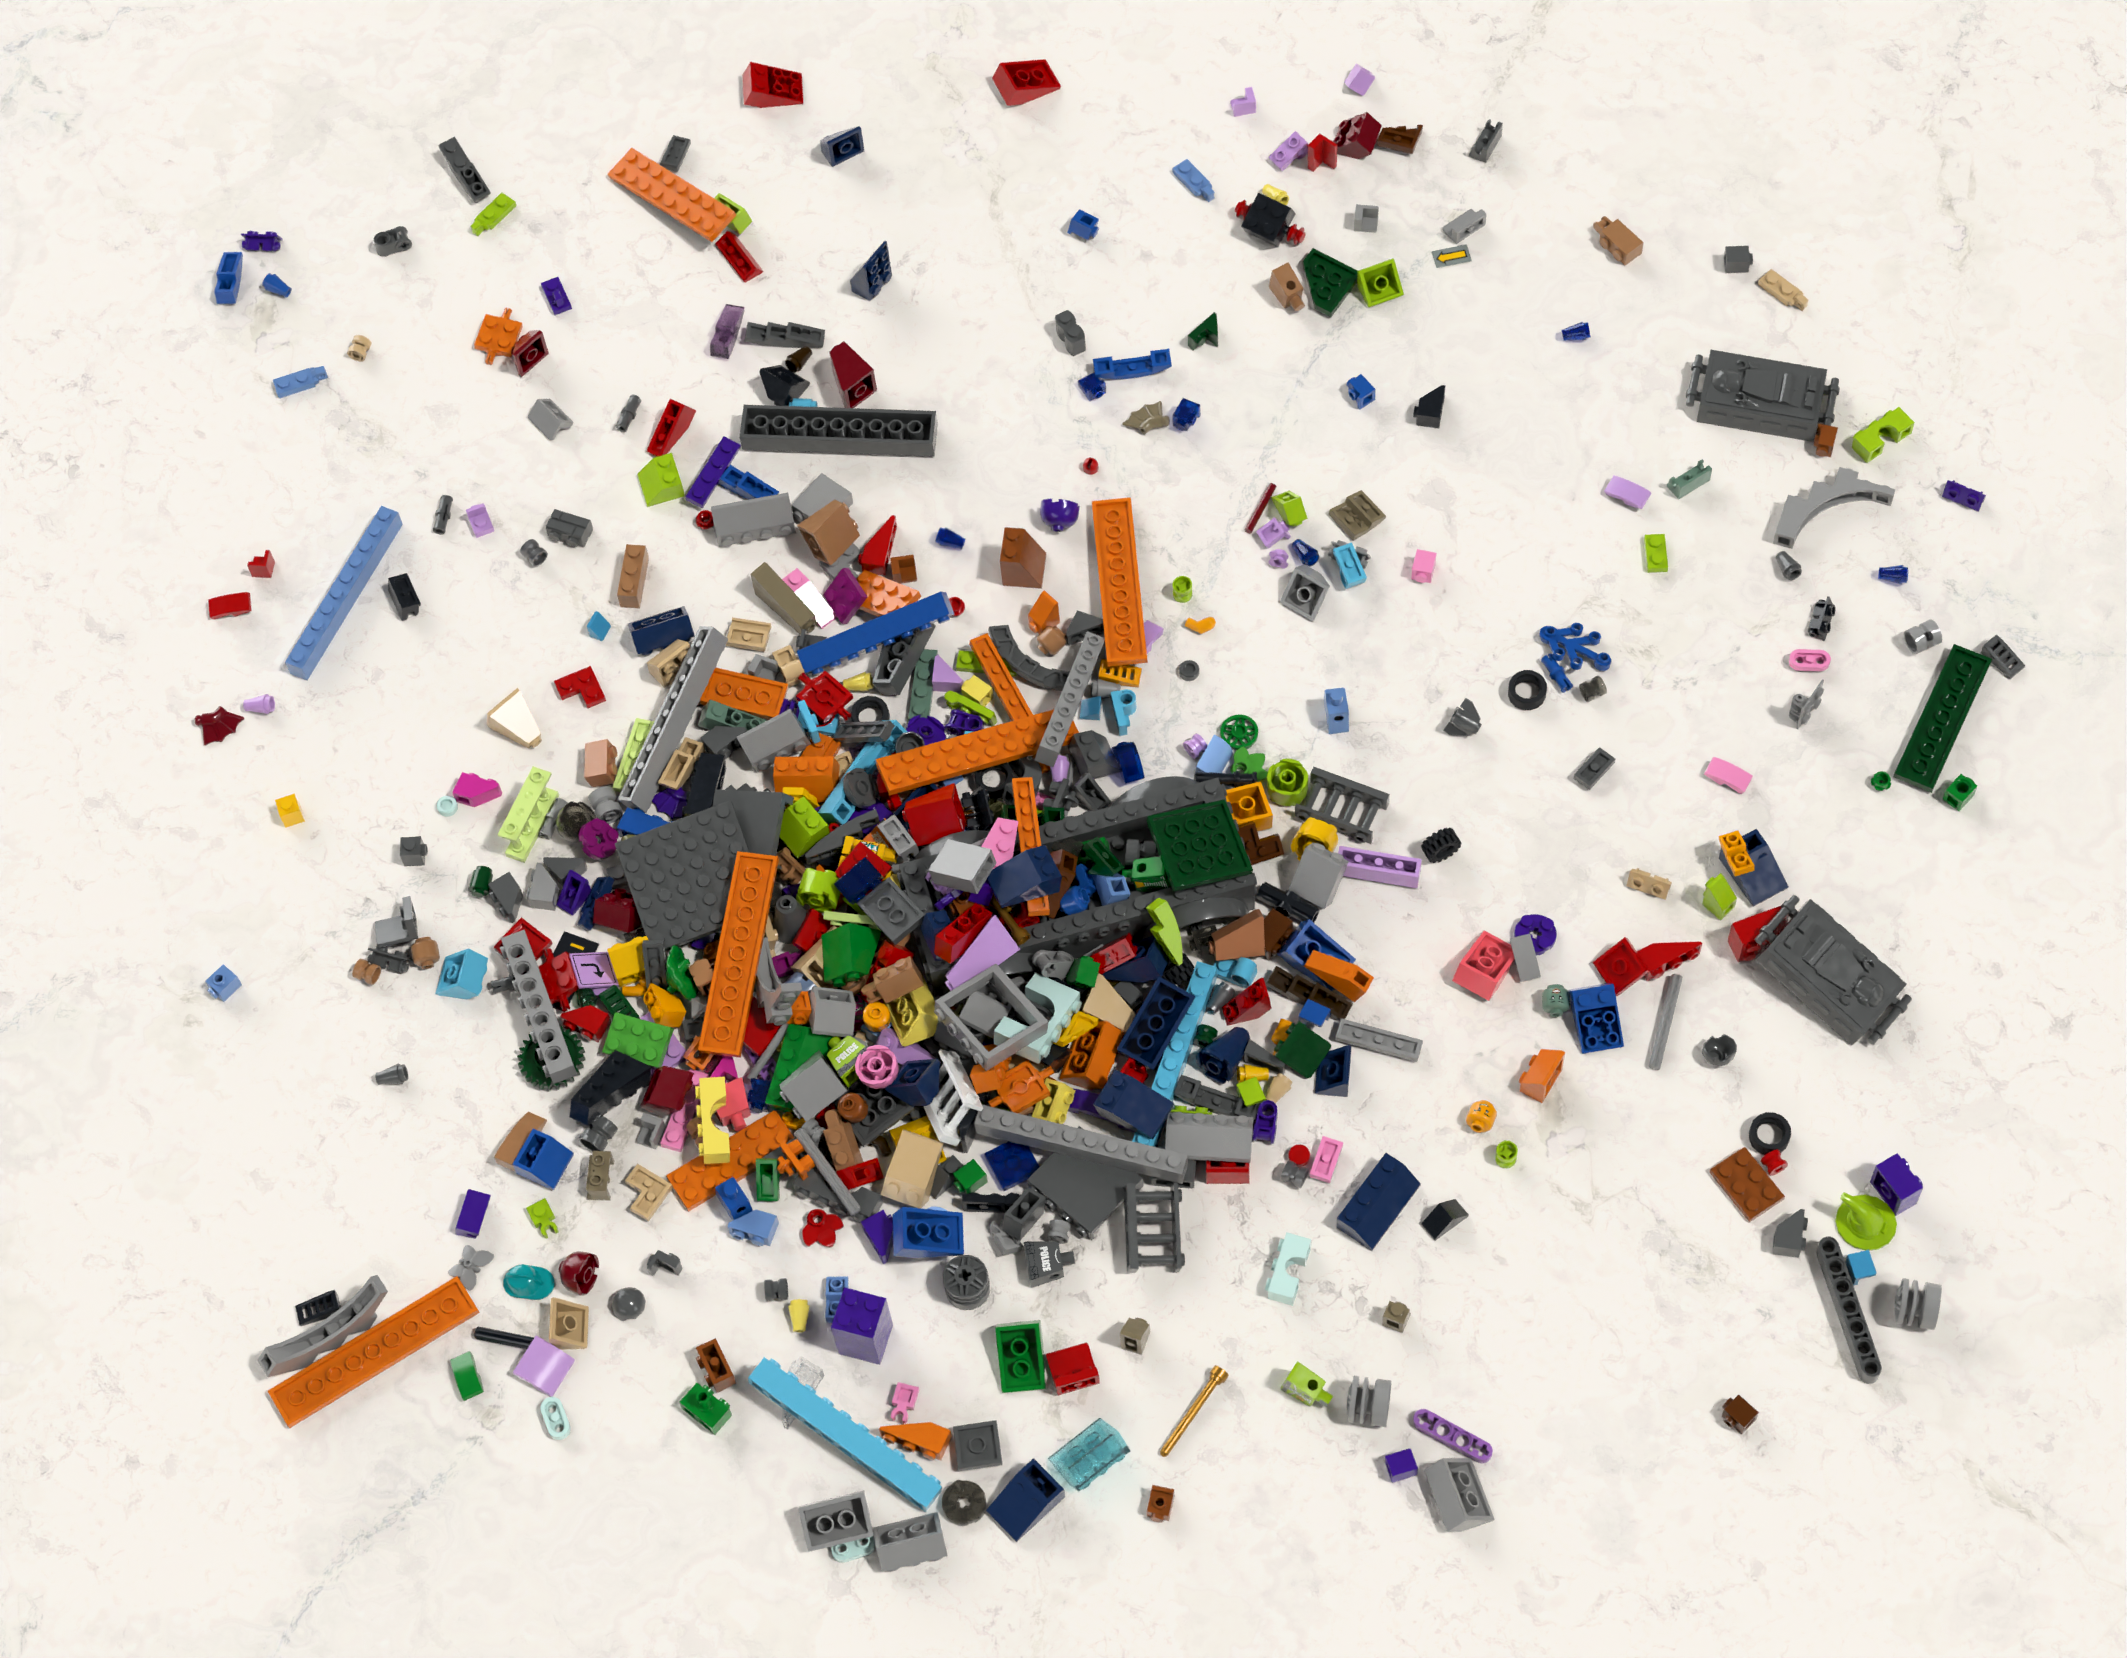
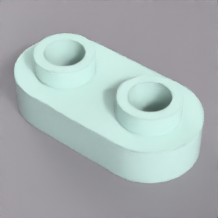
[541,1397,571,1440]
[831,1536,876,1563]

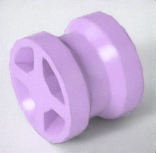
[1183,733,1207,759]

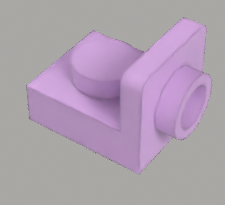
[466,503,494,538]
[1256,517,1291,548]

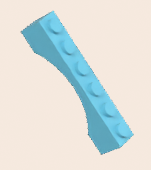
[818,720,907,826]

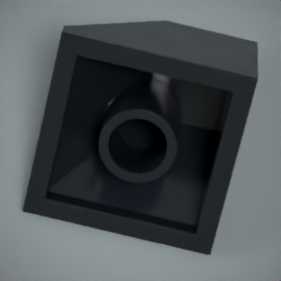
[759,365,810,406]

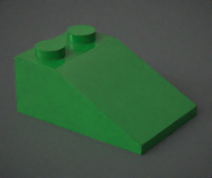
[995,1320,1046,1393]

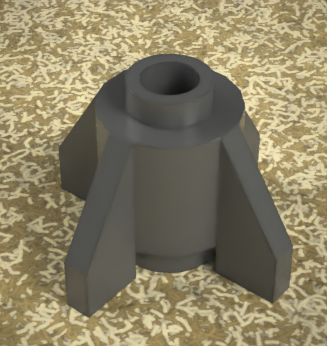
[1443,698,1482,736]

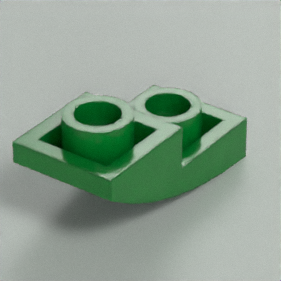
[450,1351,484,1401]

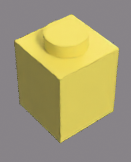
[961,675,994,707]

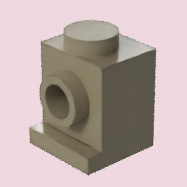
[1382,1301,1411,1333]

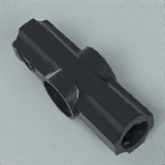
[1256,882,1319,923]

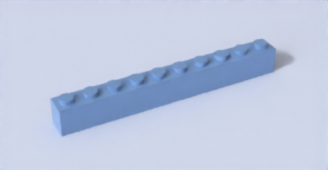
[285,506,403,680]

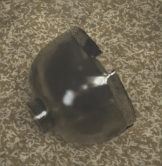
[556,801,596,843]

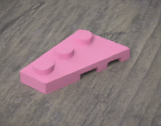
[981,818,1018,870]

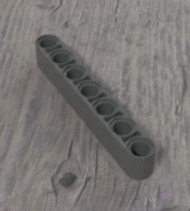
[1816,1236,1882,1384]

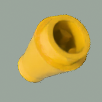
[1237,1064,1269,1083]

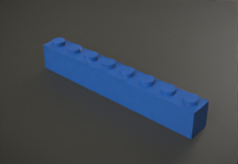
[797,591,955,676]

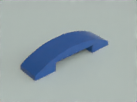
[1093,348,1172,379]

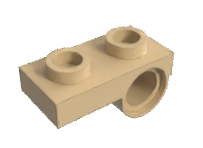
[772,645,805,688]

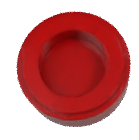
[1289,1145,1310,1167]

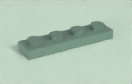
[908,649,938,720]

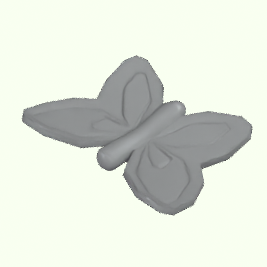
[448,1245,494,1290]

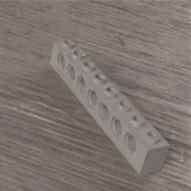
[1035,631,1105,767]
[500,930,577,1084]

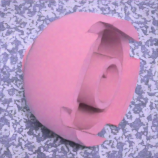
[855,1045,899,1089]

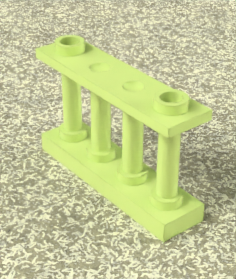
[498,766,559,863]

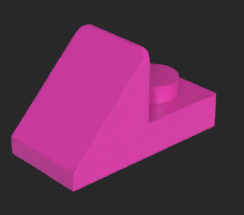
[710,1056,738,1083]

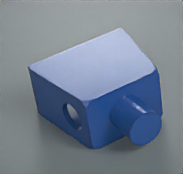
[715,1177,753,1221]

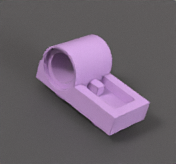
[1269,131,1309,171]

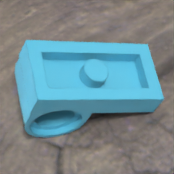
[1333,542,1367,589]
[1111,689,1137,736]
[1214,957,1257,989]

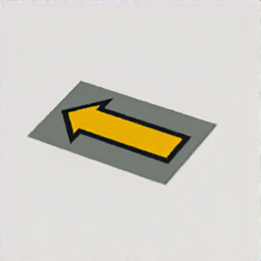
[1431,244,1472,268]

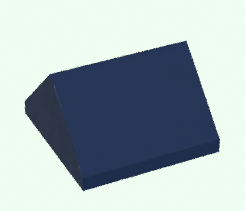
[1315,1045,1351,1097]

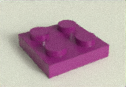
[823,568,867,624]

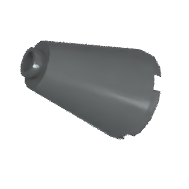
[771,895,808,944]

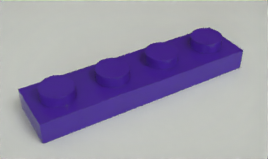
[685,436,741,509]

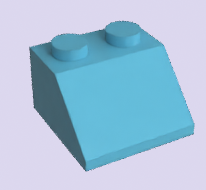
[435,948,488,999]

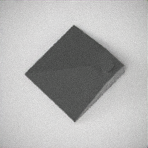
[833,1078,915,1147]

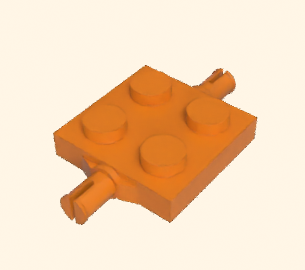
[474,308,523,365]
[987,1060,1054,1114]

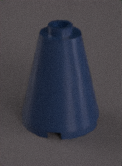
[1196,1027,1251,1084]

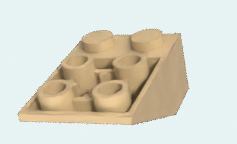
[791,925,838,989]

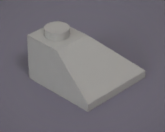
[1280,564,1330,621]

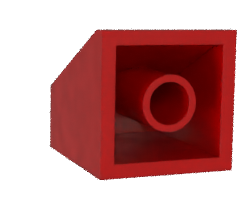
[902,783,966,847]

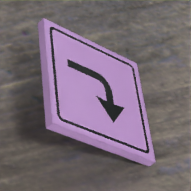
[569,952,619,989]

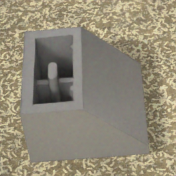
[958,984,1012,1039]
[809,986,856,1037]

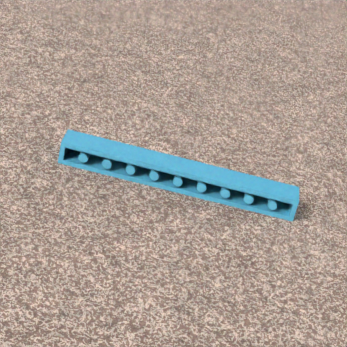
[1132,961,1217,1147]
[748,1357,942,1513]

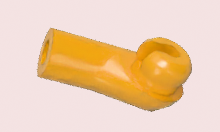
[1185,617,1216,634]
[782,1112,806,1131]

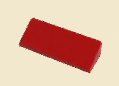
[715,230,763,283]

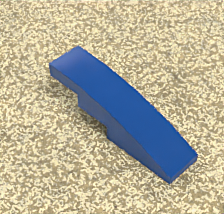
[718,464,779,500]

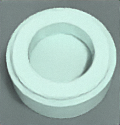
[437,796,458,817]

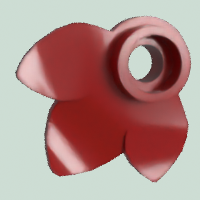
[802,1209,844,1247]

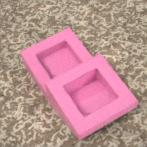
[1704,757,1753,794]

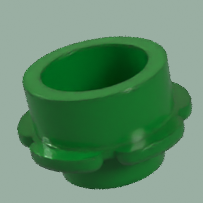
[1871,771,1891,791]

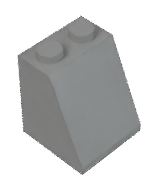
[779,1050,847,1122]

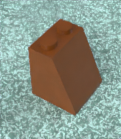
[1000,527,1046,589]

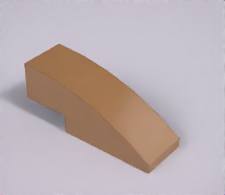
[494,1112,547,1171]

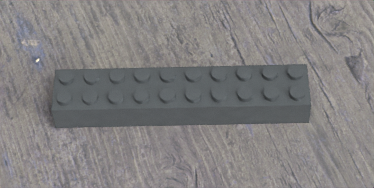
[739,405,938,457]

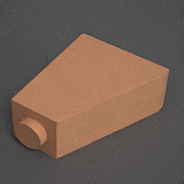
[1208,909,1265,961]

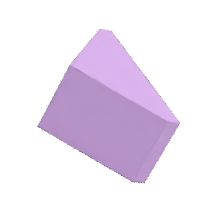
[932,655,964,693]

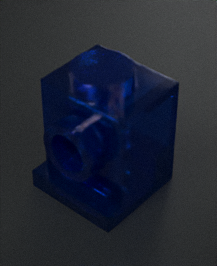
[1173,398,1201,432]
[748,1078,771,1113]

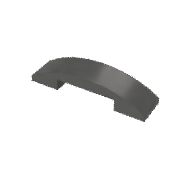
[1174,1075,1261,1122]

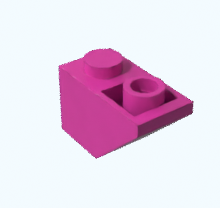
[452,772,502,807]

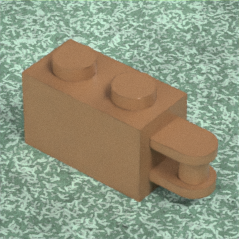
[1593,216,1644,266]
[861,956,924,1004]
[823,1109,863,1171]

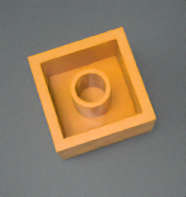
[1225,781,1273,831]

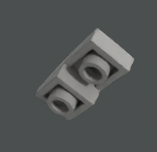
[1510,934,1541,982]

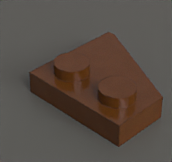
[1377,124,1423,154]

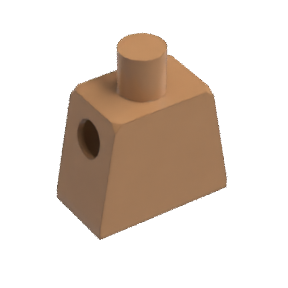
[1269,262,1305,311]

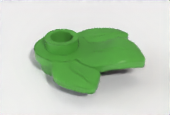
[1230,747,1268,782]

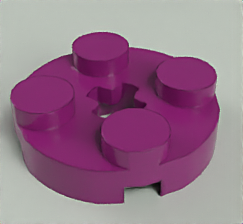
[579,818,619,860]

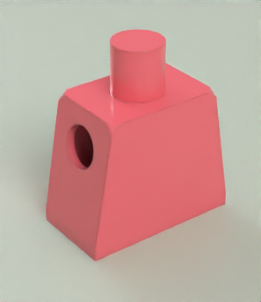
[715,1077,751,1131]

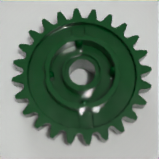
[517,1026,586,1091]

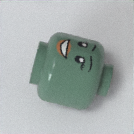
[1542,984,1570,1017]

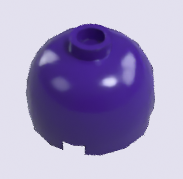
[1040,499,1080,532]

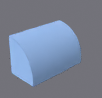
[1196,735,1233,773]

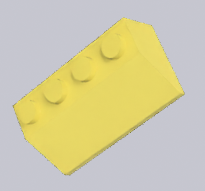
[882,972,938,1047]

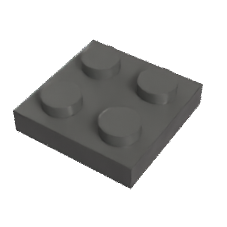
[953,1420,1003,1471]

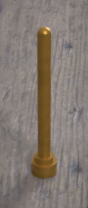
[990,893,1031,946]
[1160,1365,1229,1457]

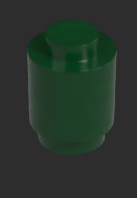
[468,866,493,898]

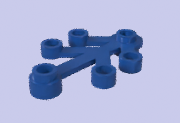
[1539,623,1611,671]

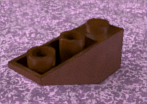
[1044,849,1078,919]

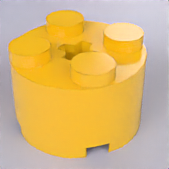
[1291,817,1338,861]

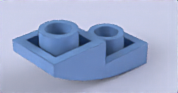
[825,1276,849,1323]

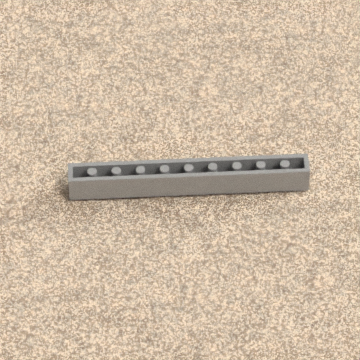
[617,626,728,813]
[974,1105,1188,1184]

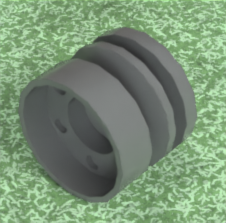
[943,1255,990,1310]

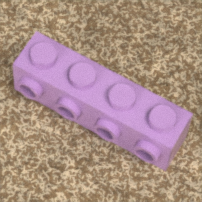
[1338,846,1422,888]

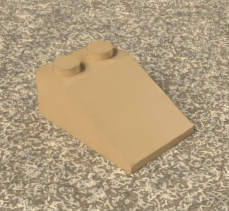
[881,1130,943,1208]

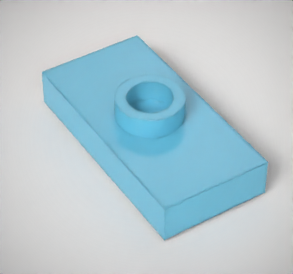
[798,700,821,744]

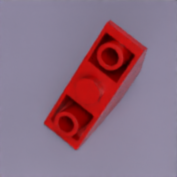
[1222,978,1272,1026]

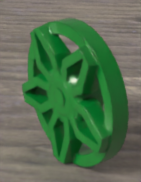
[1220,714,1258,750]

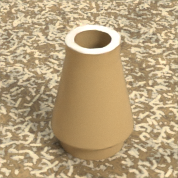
[1265,1073,1293,1104]

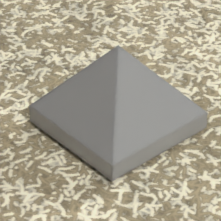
[691,995,709,1019]

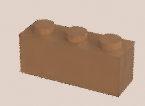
[617,544,649,608]

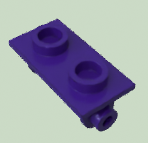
[241,231,283,251]
[1942,480,1986,512]

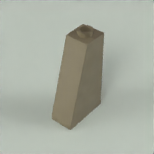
[750,562,817,635]

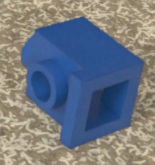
[1067,209,1099,240]
[1346,374,1376,410]

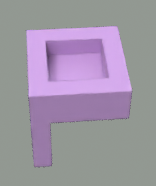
[1344,63,1376,96]
[1231,87,1256,117]

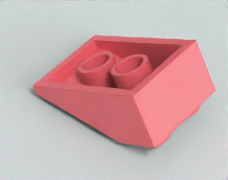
[1452,931,1515,1001]

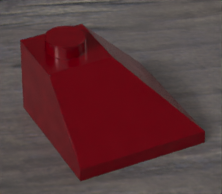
[512,330,549,378]

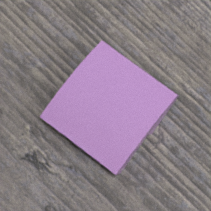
[513,1336,575,1397]

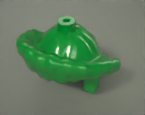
[666,945,699,1001]

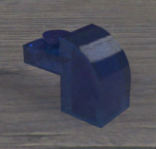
[1112,742,1145,784]

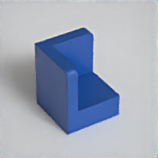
[1298,999,1330,1027]

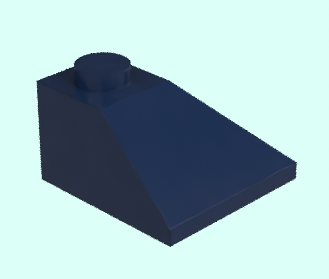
[820,126,865,167]
[885,1059,940,1107]

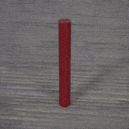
[1245,483,1276,534]

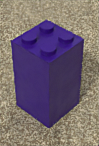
[831,1287,893,1365]

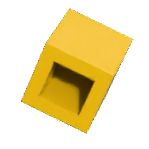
[275,794,305,828]

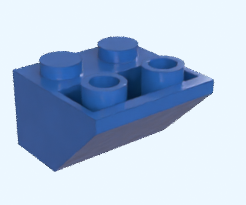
[512,1129,574,1190]

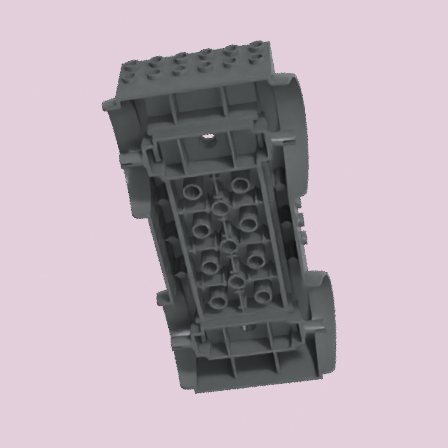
[897,776,1257,997]

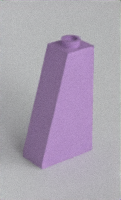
[945,914,1020,991]

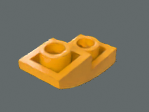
[1719,830,1755,877]

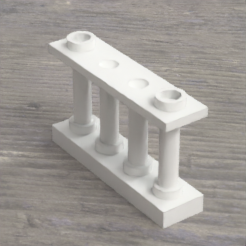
[924,1049,983,1146]

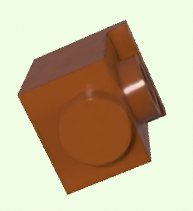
[1813,423,1838,457]
[1147,1485,1175,1522]

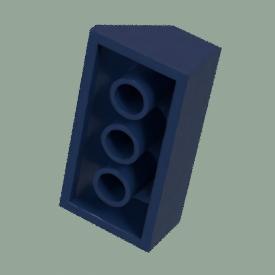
[1117,976,1196,1070]
[1336,1153,1421,1251]

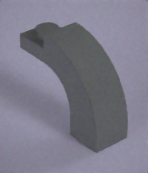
[1002,757,1042,805]

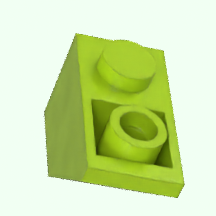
[1702,873,1737,920]

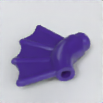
[652,787,687,820]

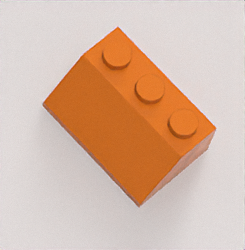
[773,756,840,803]
[1059,1021,1124,1090]

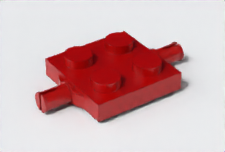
[796,671,853,724]
[538,948,579,1011]

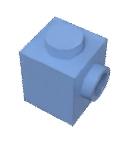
[205,964,242,1002]

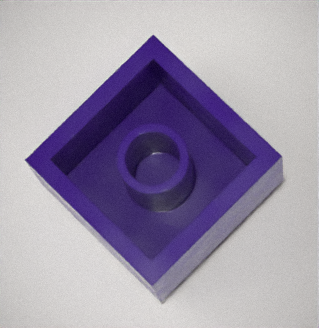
[1870,1153,1923,1216]

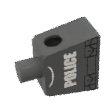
[1024,1241,1075,1288]

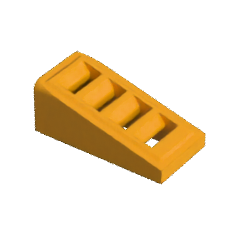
[1099,659,1142,687]

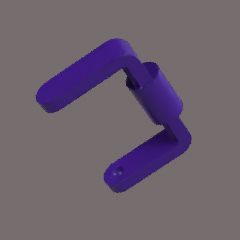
[935,889,964,911]

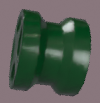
[1193,1024,1218,1048]

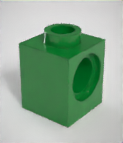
[1943,774,1977,811]

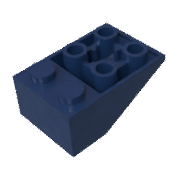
[850,241,892,301]
[1719,829,1789,907]
[986,1458,1065,1542]

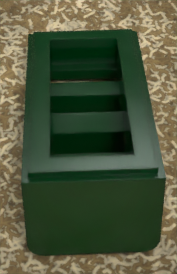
[599,984,640,1019]

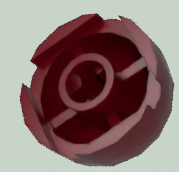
[559,1251,599,1296]

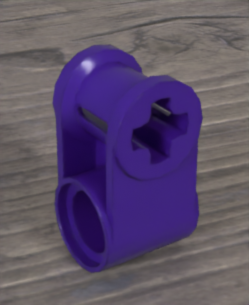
[944,709,984,736]
[1253,1100,1278,1144]

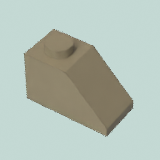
[1120,1318,1150,1355]

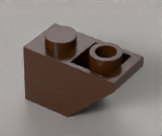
[1264,908,1294,961]

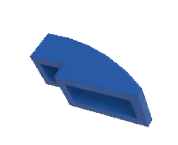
[214,252,243,304]

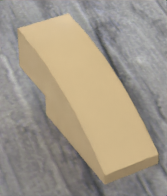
[658,737,705,790]

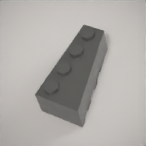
[872,623,936,695]

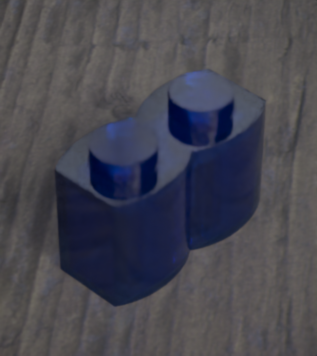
[834,857,884,905]

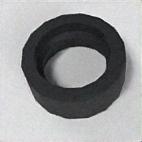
[1508,670,1547,710]
[851,696,890,722]
[974,762,1013,799]
[1749,1112,1791,1155]

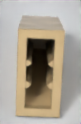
[1079,973,1135,1036]

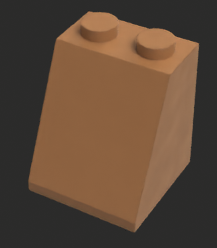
[797,500,860,565]

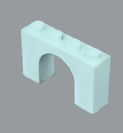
[994,973,1081,1064]

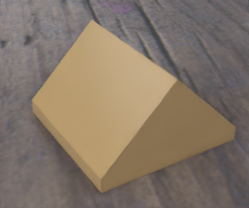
[549,1297,589,1350]

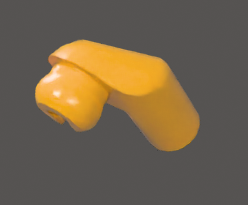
[622,975,647,997]

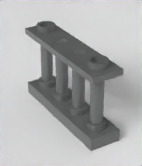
[1295,766,1390,844]
[1124,1183,1185,1273]

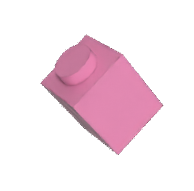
[1411,549,1437,583]

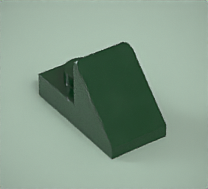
[1188,312,1218,351]
[1082,837,1125,877]

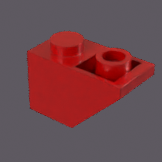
[560,1005,611,1043]

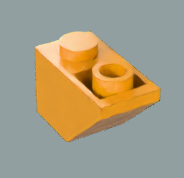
[643,984,686,1027]

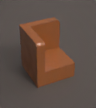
[890,555,917,584]

